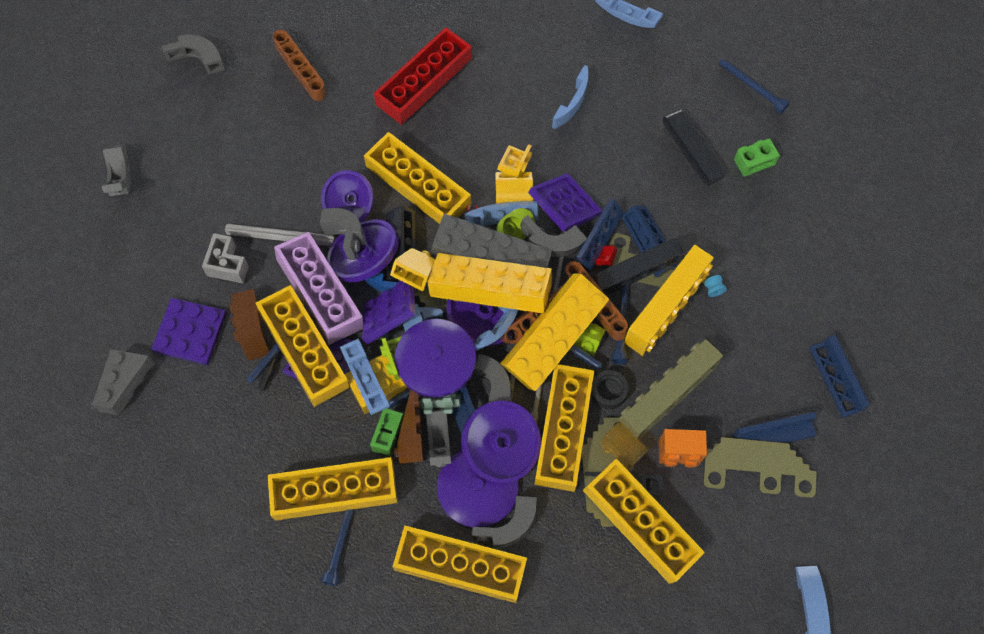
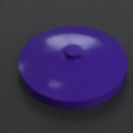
[327,219,399,282]
[446,299,524,347]
[395,319,476,397]
[461,401,541,483]
[437,450,518,528]

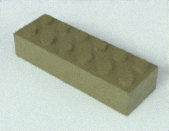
[617,339,723,445]

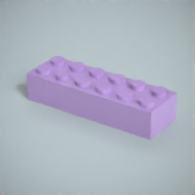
[274,232,363,345]

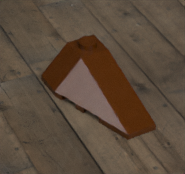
[394,390,424,464]

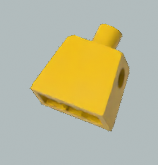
[390,249,435,291]

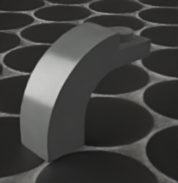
[162,35,225,75]
[102,144,131,196]
[320,208,366,260]
[520,215,587,257]
[473,354,513,403]
[426,408,451,467]
[472,496,537,548]

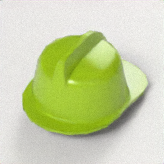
[496,208,535,240]

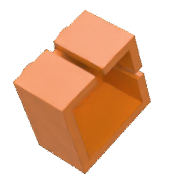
[659,429,707,468]

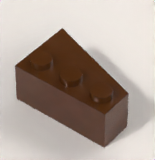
[229,289,269,361]

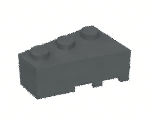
[92,349,155,415]

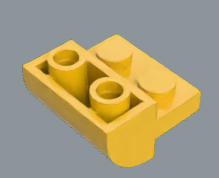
[496,172,533,204]

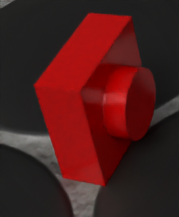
[595,246,618,265]

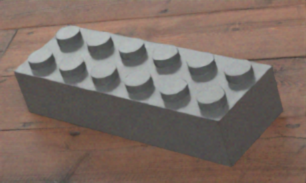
[430,214,552,268]

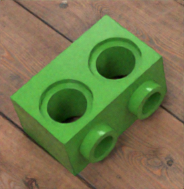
[734,138,780,177]
[370,408,404,457]

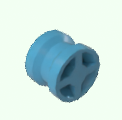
[704,275,727,297]

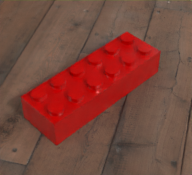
[374,27,472,125]

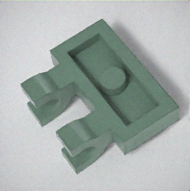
[419,392,462,414]

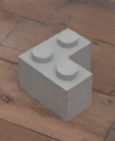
[202,233,249,283]

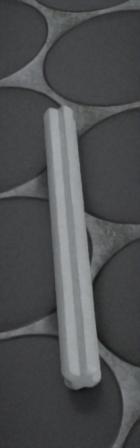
[225,224,335,246]

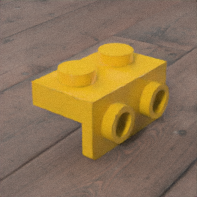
[497,144,532,178]

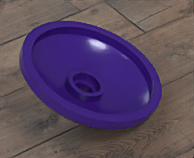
[321,170,374,222]

